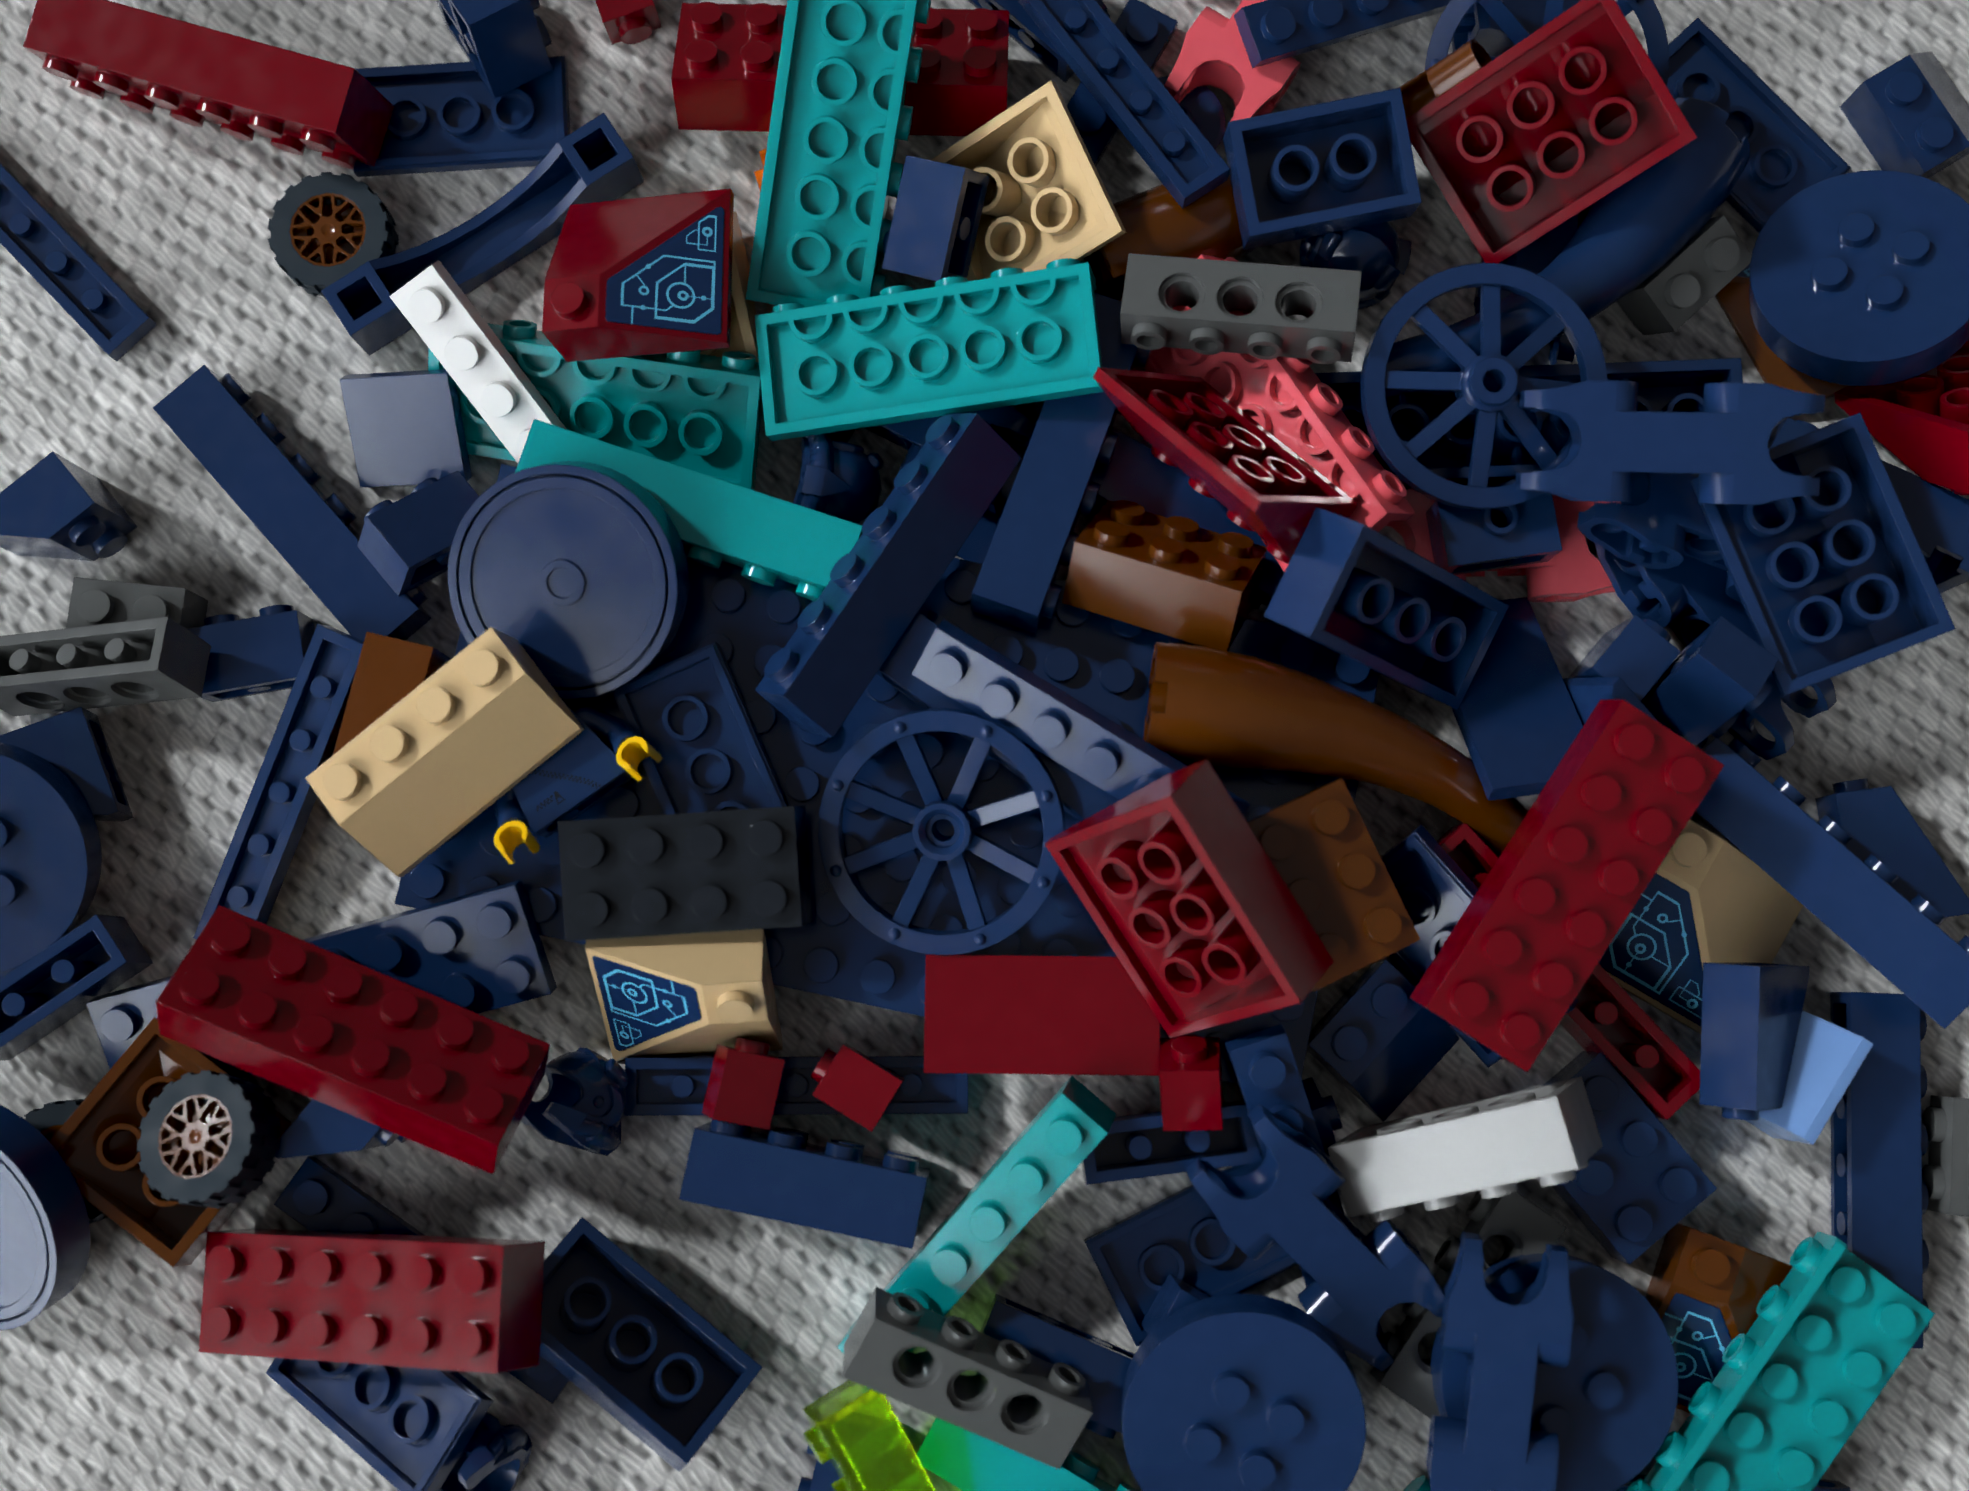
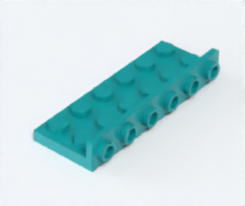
[746,0,931,307]
[754,258,1104,441]
[428,317,762,490]
[1626,1231,1935,1491]

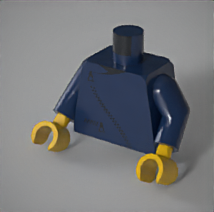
[494,702,662,865]

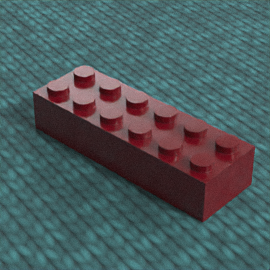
[23,0,394,169]
[671,2,1009,136]
[1409,699,1724,1073]
[156,905,551,1174]
[199,1229,545,1374]

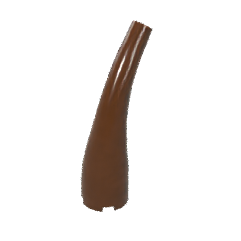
[1084,39,1492,301]
[1143,642,1529,857]

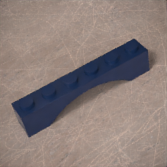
[321,113,644,356]

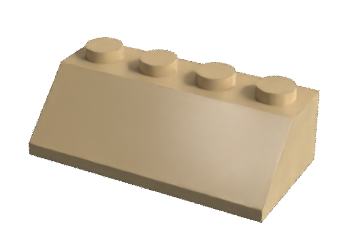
[305,627,584,877]

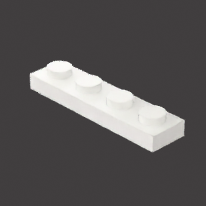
[389,261,566,463]

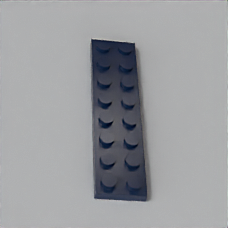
[86,880,557,1078]

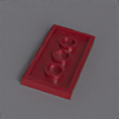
[924,954,1160,1076]

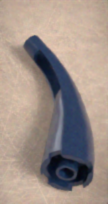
[1385,98,1750,398]

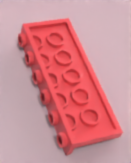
[1143,254,1415,573]

